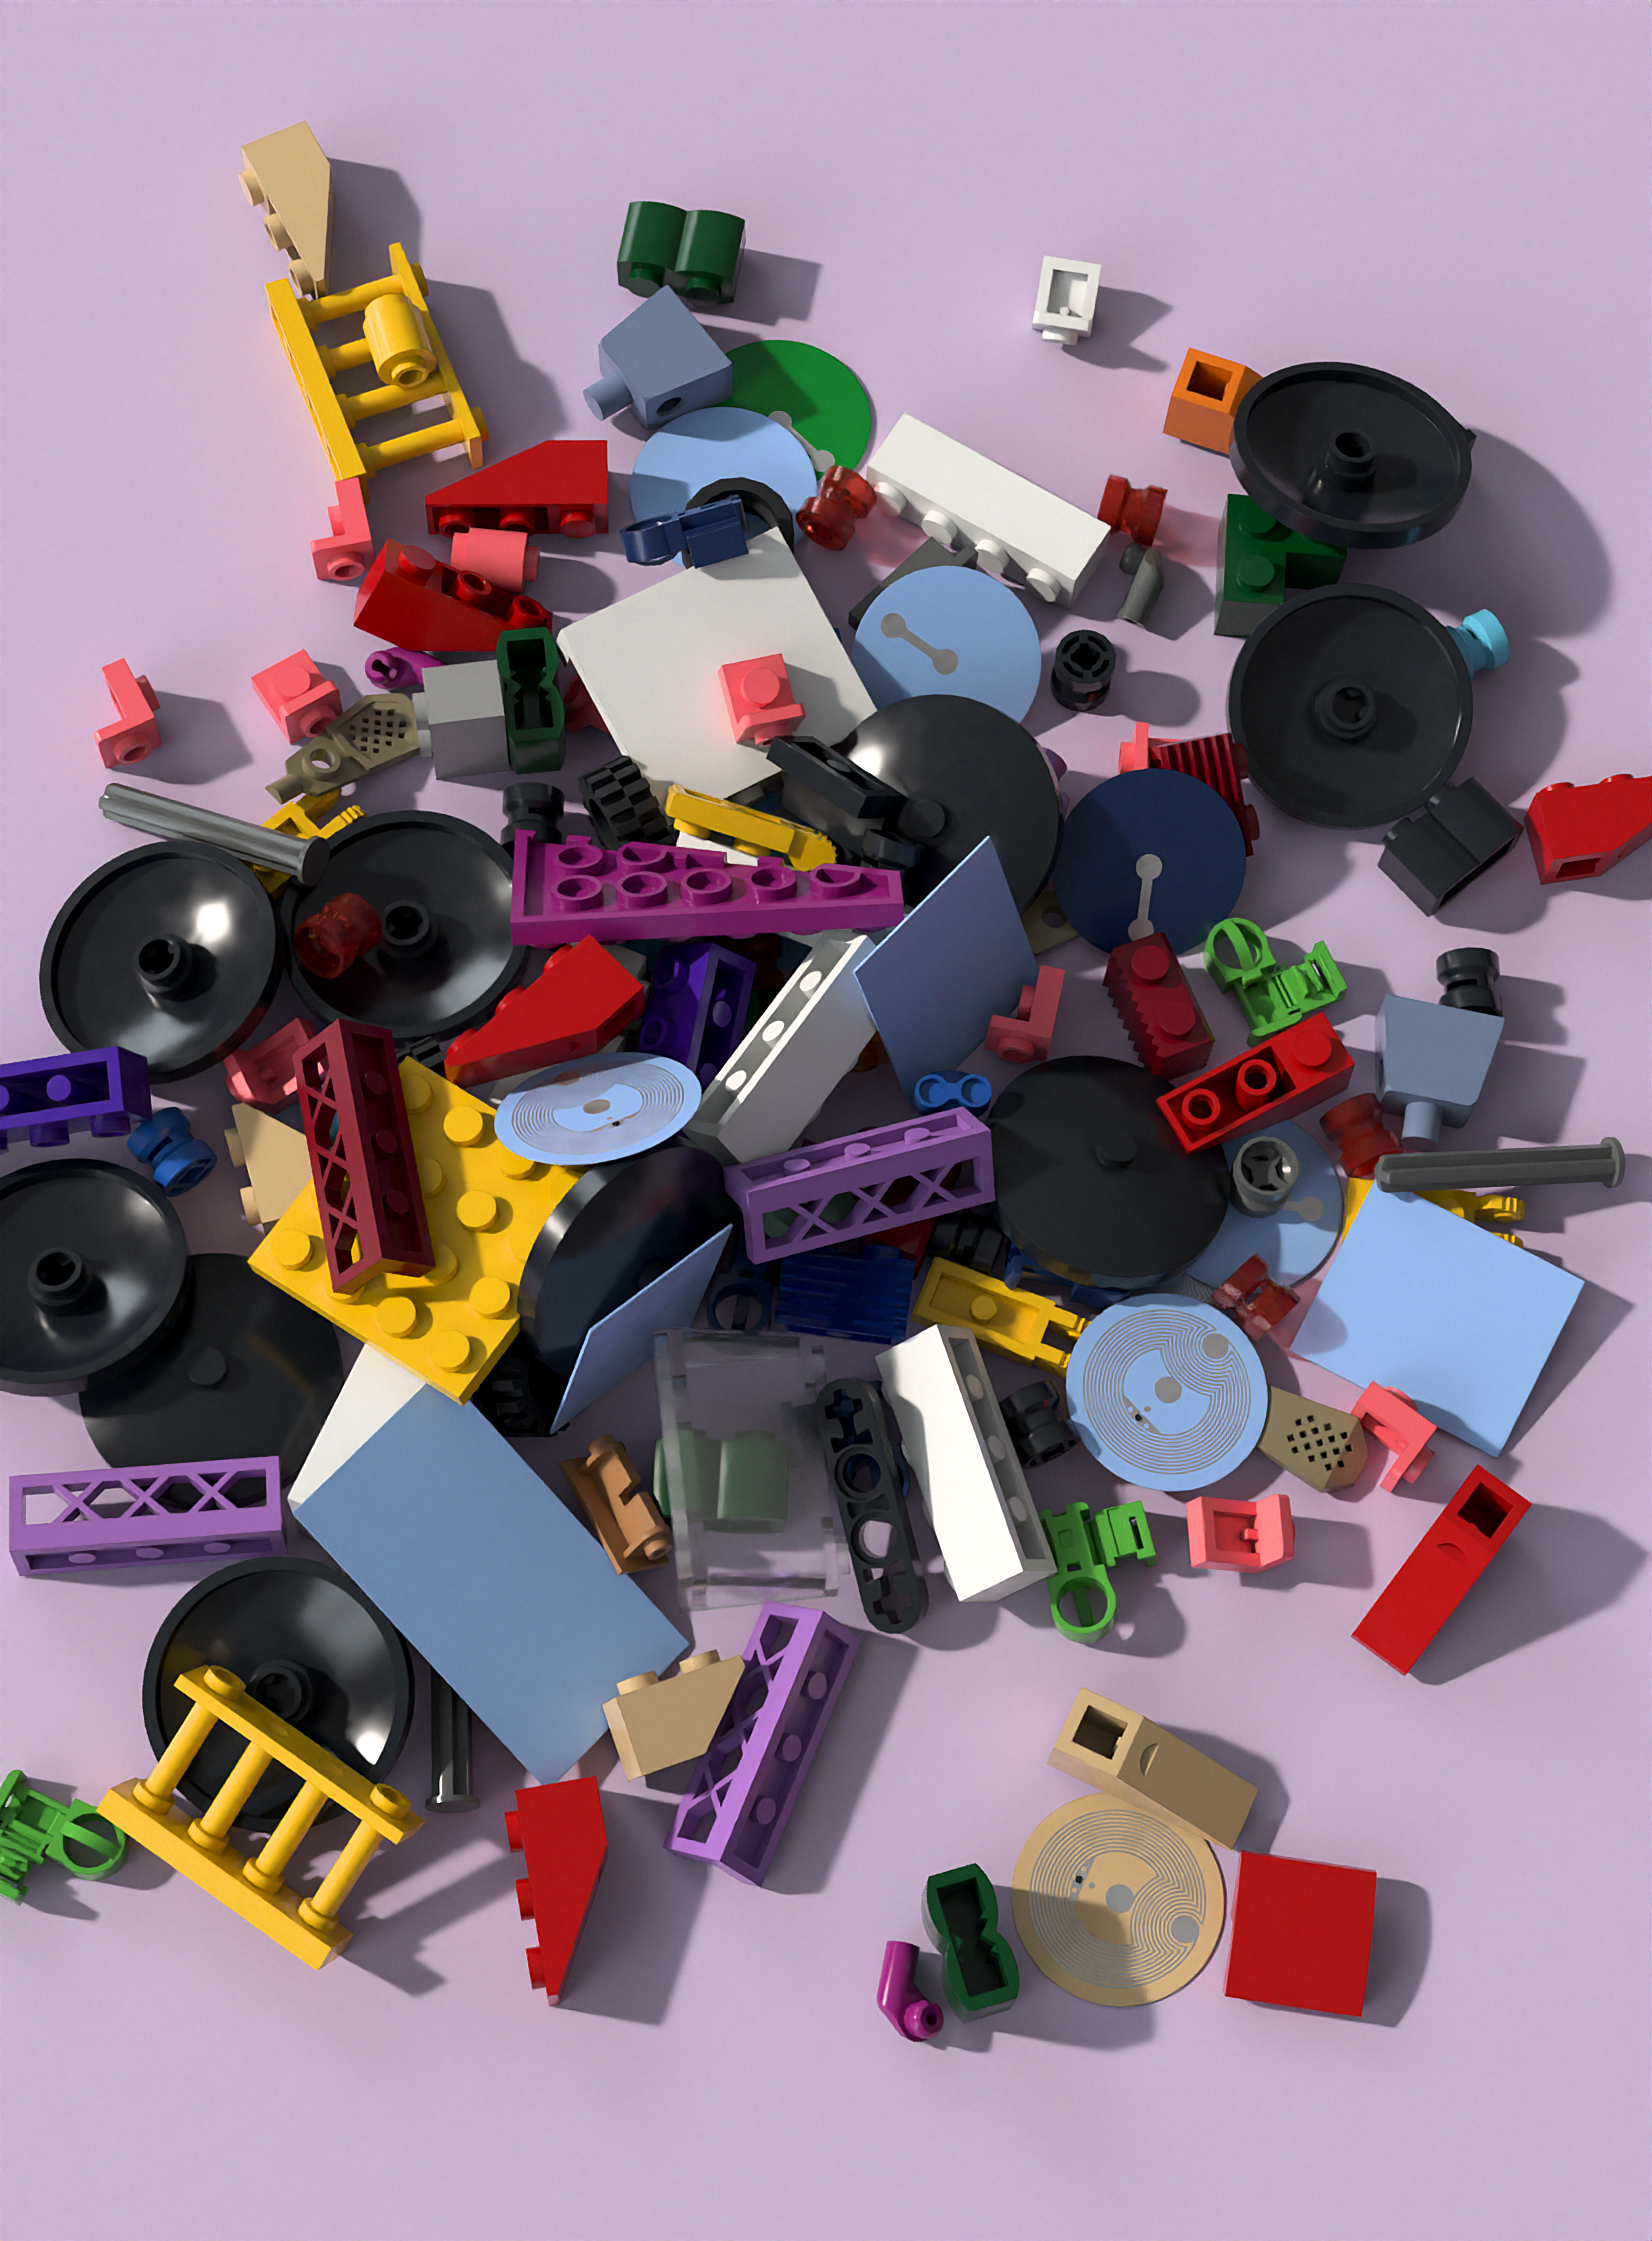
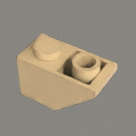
[224,1102,313,1236]
[602,1649,745,1782]

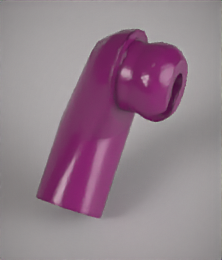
[365,646,447,690]
[877,1941,944,2042]

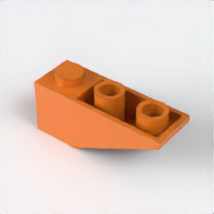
[1163,347,1264,455]

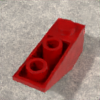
[425,440,609,539]
[353,538,553,652]
[1524,774,1652,885]
[444,934,644,1089]
[1156,1012,1355,1155]
[1351,1464,1532,1677]
[504,1776,608,2006]

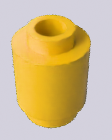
[363,294,437,388]

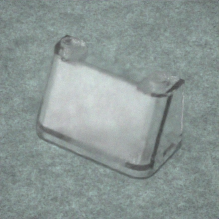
[652,1327,850,1613]

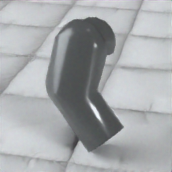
[1117,542,1164,628]

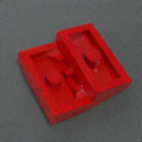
[1223,1850,1377,2017]

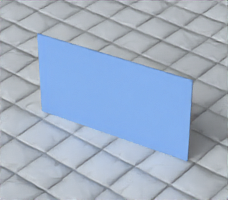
[292,1383,690,1785]

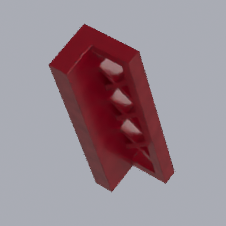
[292,1018,436,1295]

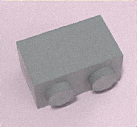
[412,659,510,780]

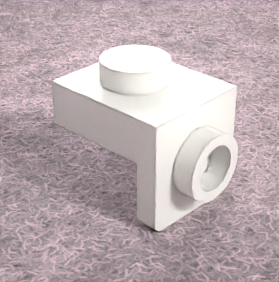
[1032,255,1102,345]

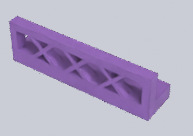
[723,1106,995,1264]
[9,1456,288,1576]
[662,1601,862,1887]

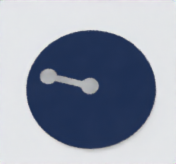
[1053,768,1246,956]

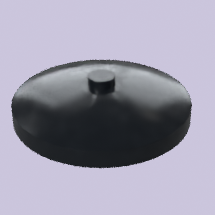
[1229,362,1472,550]
[1225,583,1473,830]
[815,694,1064,917]
[280,810,532,1049]
[39,840,286,1085]
[984,1055,1230,1290]
[517,1135,732,1378]
[0,1158,192,1397]
[78,1253,345,1511]
[142,1556,415,1833]

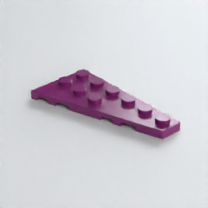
[510,829,904,949]

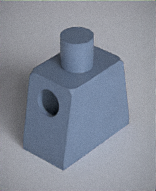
[583,285,733,430]
[1374,994,1505,1152]

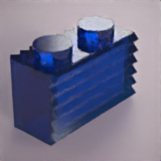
[774,1243,915,1346]

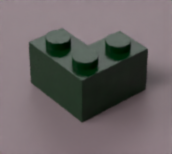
[1214,494,1347,638]

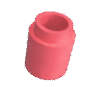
[450,527,540,594]

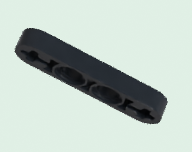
[815,1377,929,1634]

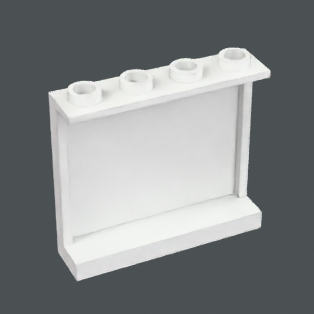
[555,526,877,837]

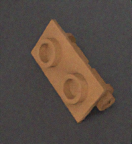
[558,1434,672,1575]

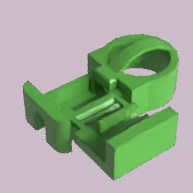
[1203,917,1348,1048]
[1037,1500,1157,1644]
[0,1769,129,1906]

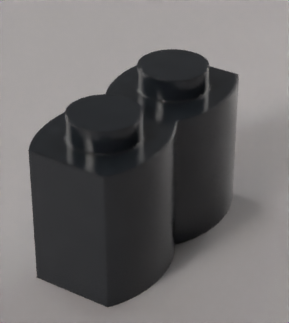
[1377,777,1525,917]

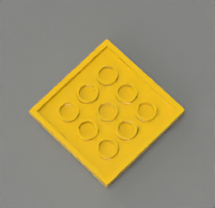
[247,1056,591,1407]

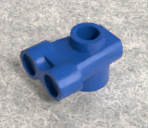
[913,1070,992,1117]

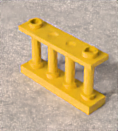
[265,242,489,505]
[96,1665,425,1971]

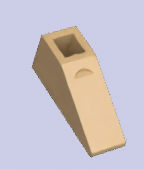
[238,120,335,300]
[1046,1687,1259,1851]

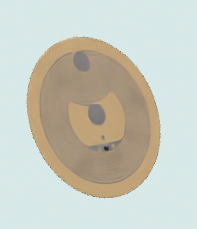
[1011,1792,1224,2007]

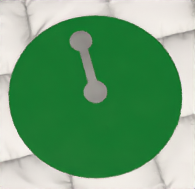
[708,340,871,495]

